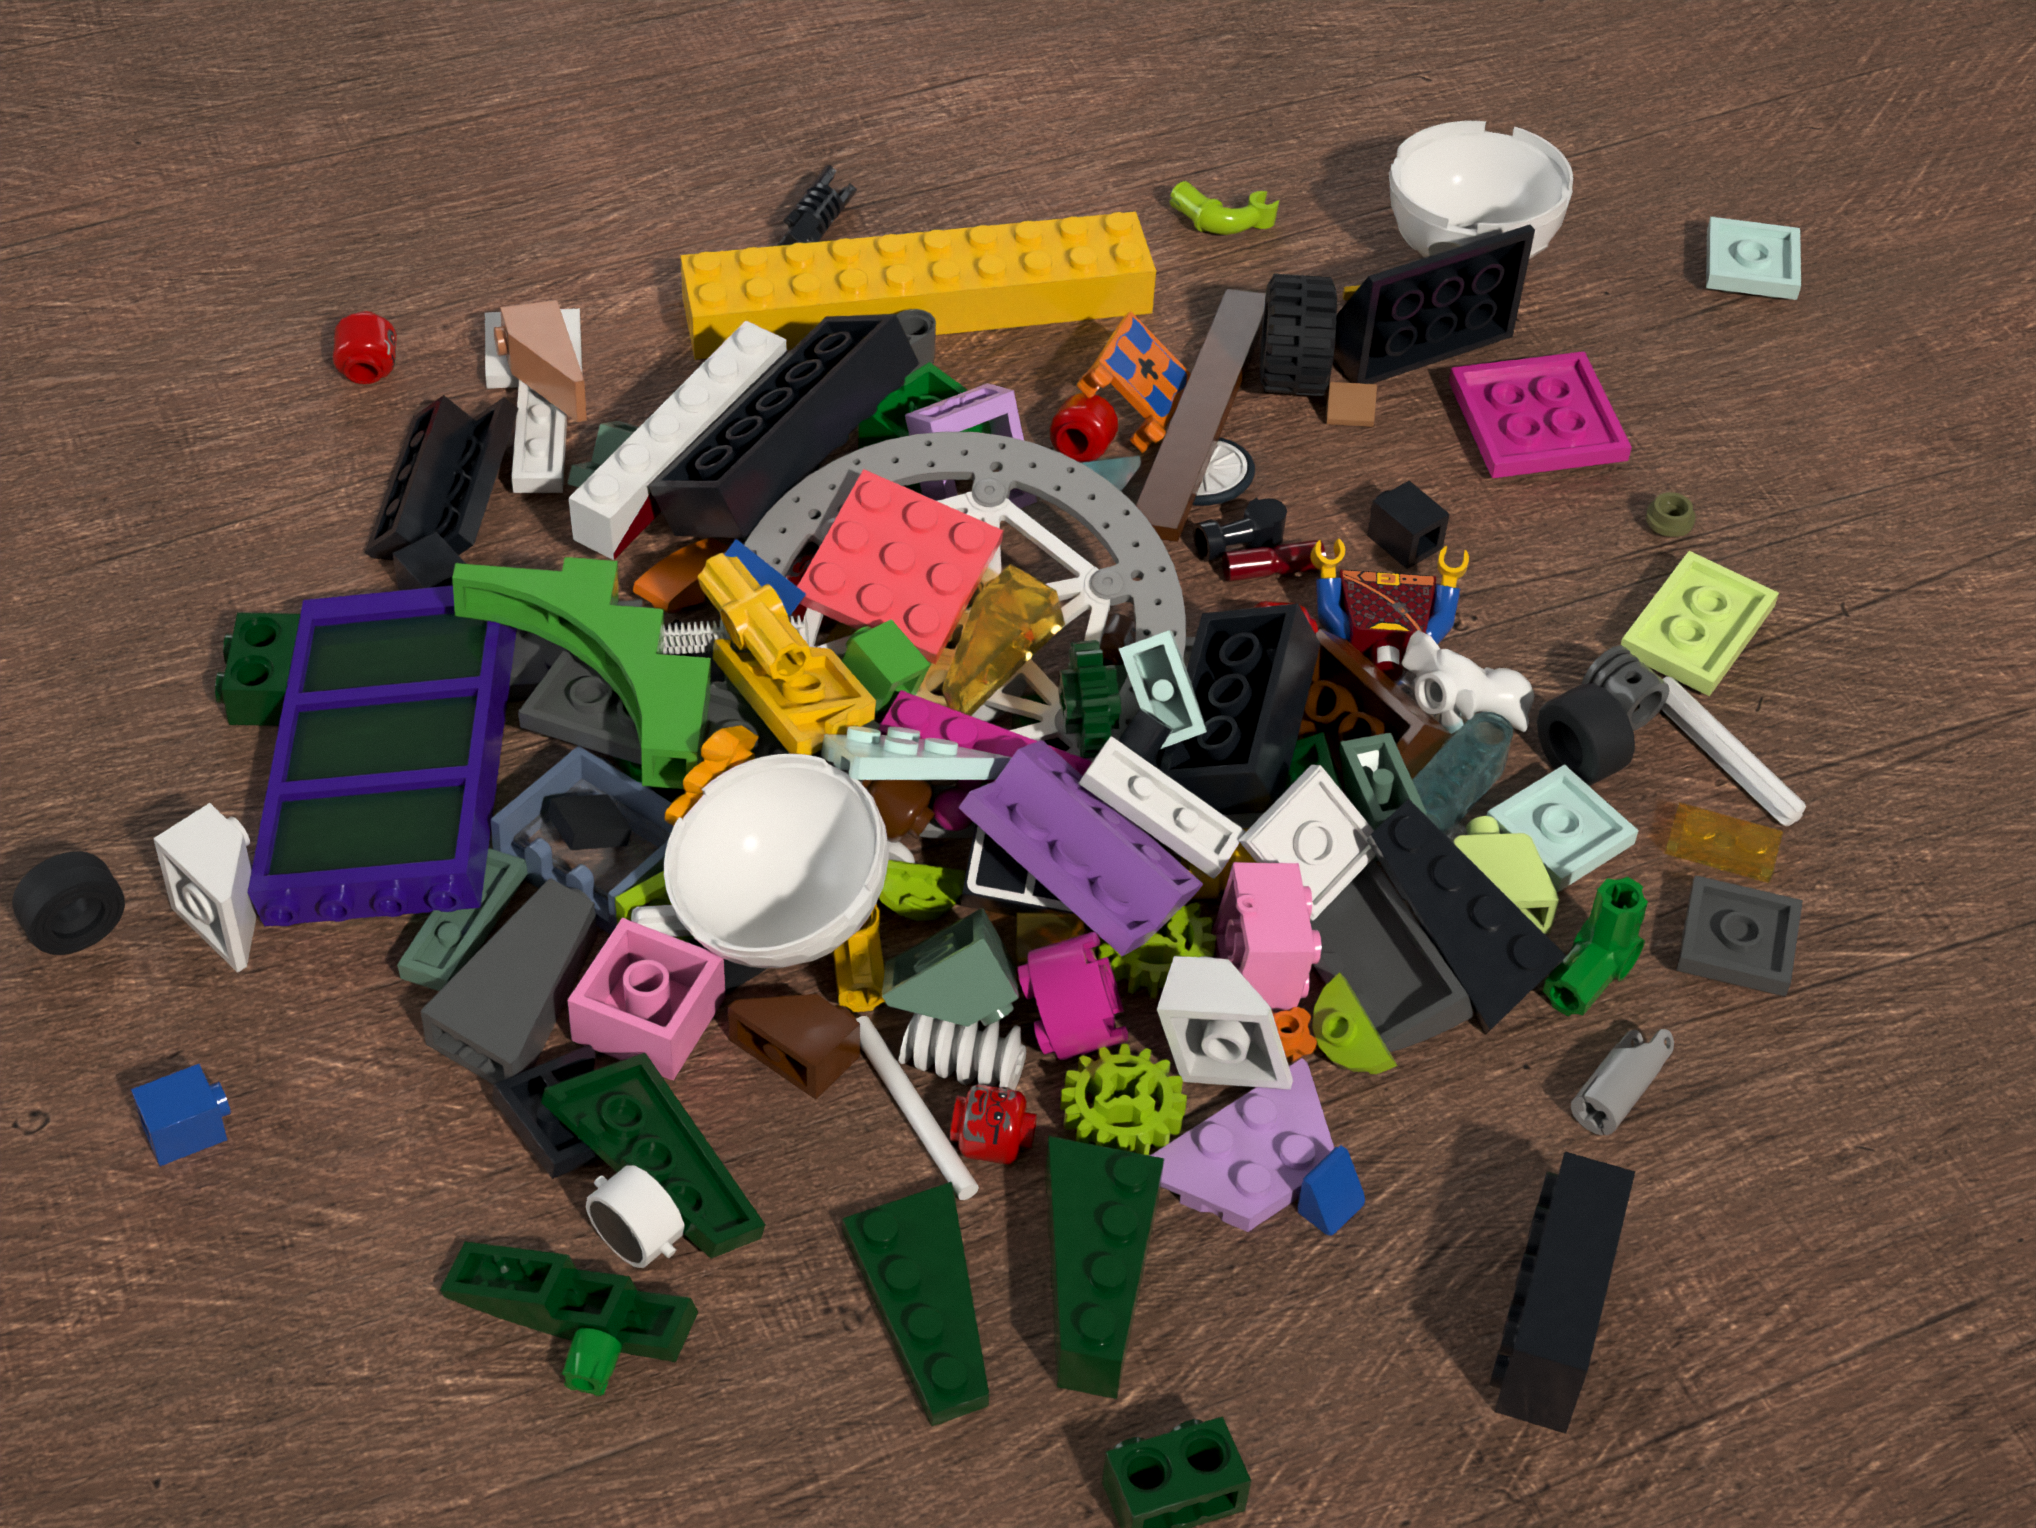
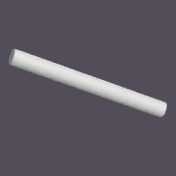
[856,1016,979,1200]

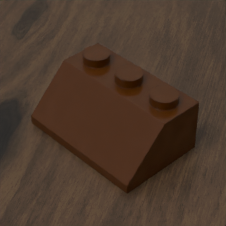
[1297,629,1451,793]

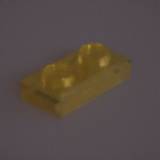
[1664,802,1783,883]

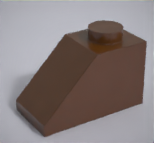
[728,994,860,1100]

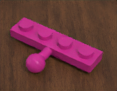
[878,690,1092,831]

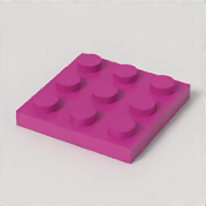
[1448,351,1632,478]

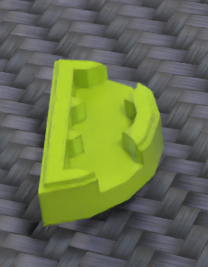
[879,860,965,921]
[1312,972,1398,1074]

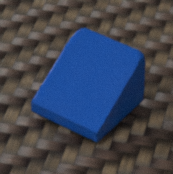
[1297,1145,1365,1236]

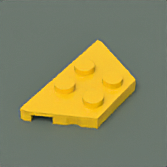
[713,639,876,756]

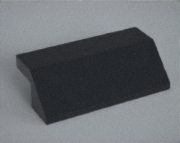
[365,395,519,561]

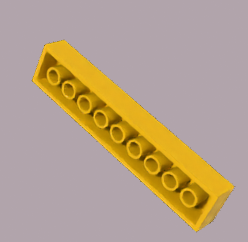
[680,212,1156,360]

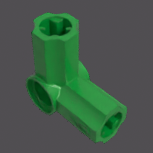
[1543,877,1648,1017]

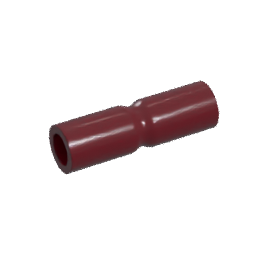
[1222,539,1326,582]

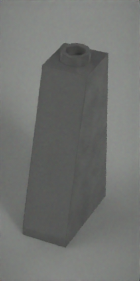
[421,878,598,1085]

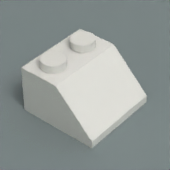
[153,803,257,973]
[1157,956,1293,1089]

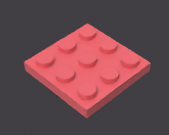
[797,469,1003,664]

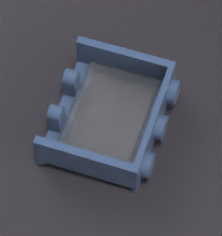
[491,745,674,935]

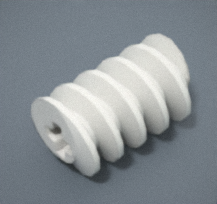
[899,1013,1027,1090]

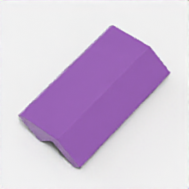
[958,740,1203,956]

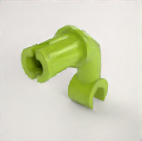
[1170,181,1279,235]

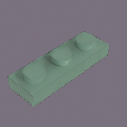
[397,848,528,991]

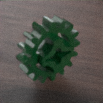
[1058,640,1121,759]

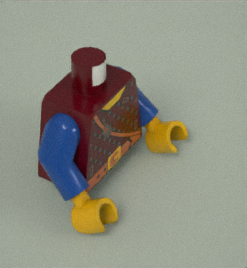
[1310,538,1469,681]

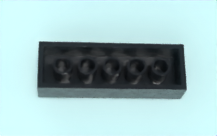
[648,314,920,540]

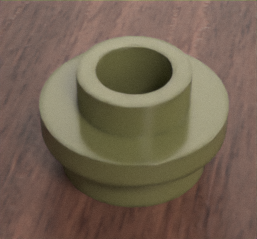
[1646,492,1696,537]

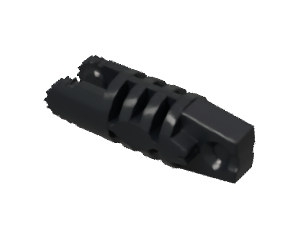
[777,165,857,246]

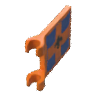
[1077,311,1191,453]

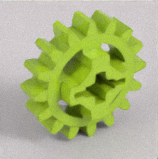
[1094,902,1216,998]
[1060,1044,1187,1155]

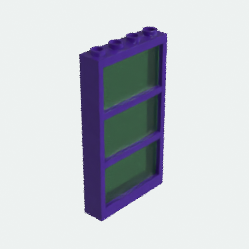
[247,586,517,927]

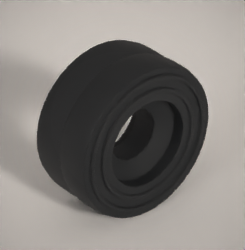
[12,851,125,955]

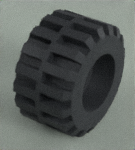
[1260,273,1337,396]

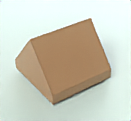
[1325,382,1377,427]

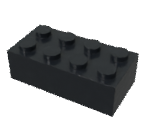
[1159,603,1321,815]
[1489,1151,1635,1434]

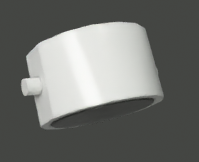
[586,1165,684,1268]

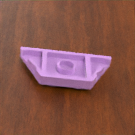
[1150,1058,1334,1232]

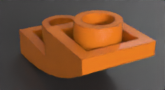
[633,537,729,613]

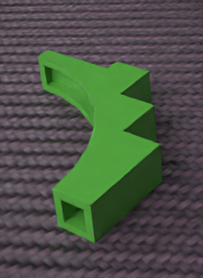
[452,557,711,789]

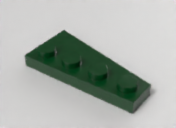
[541,1053,766,1259]
[842,1181,989,1427]

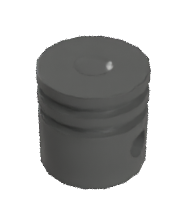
[1582,645,1670,731]

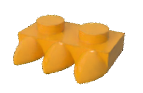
[665,725,759,826]

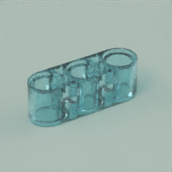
[1412,712,1513,836]

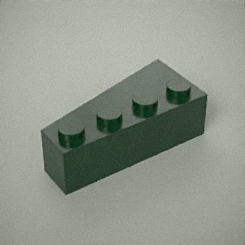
[1045,1136,1165,1399]

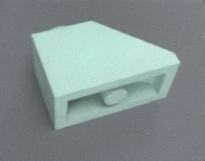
[1119,630,1207,749]

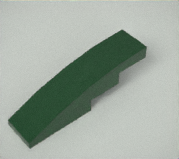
[440,1241,698,1362]

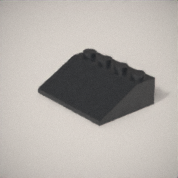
[1333,224,1535,384]

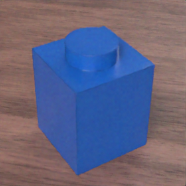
[131,1064,231,1166]

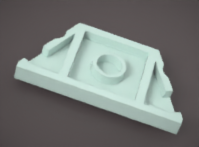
[821,726,1012,780]

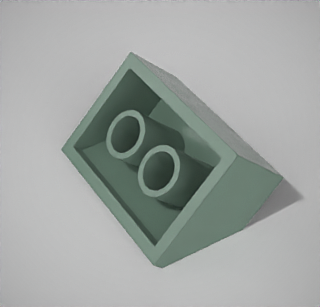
[882,907,1019,1027]

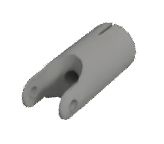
[1571,1029,1674,1135]

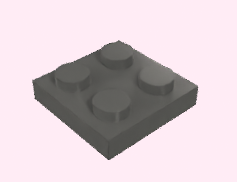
[1676,875,1803,997]

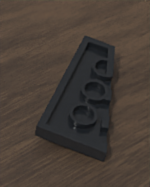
[1367,798,1566,1035]

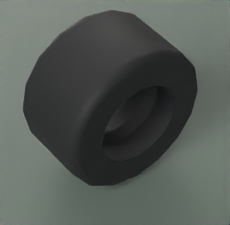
[1537,684,1635,786]

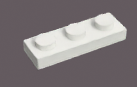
[512,380,567,493]
[1078,736,1246,879]

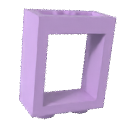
[905,383,1037,514]

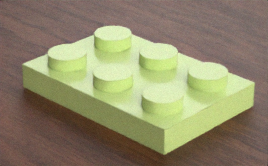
[1621,551,1779,696]

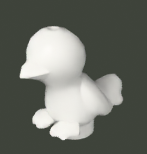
[1402,630,1534,734]

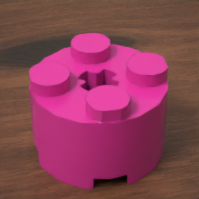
[1017,932,1128,1060]

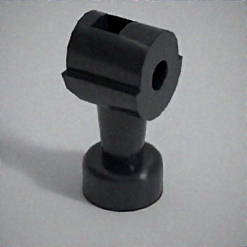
[1193,497,1287,562]

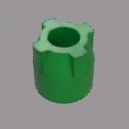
[562,1328,622,1396]

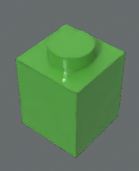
[842,619,931,716]

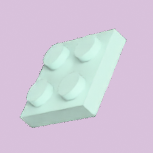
[1706,217,1801,300]
[1487,764,1639,892]

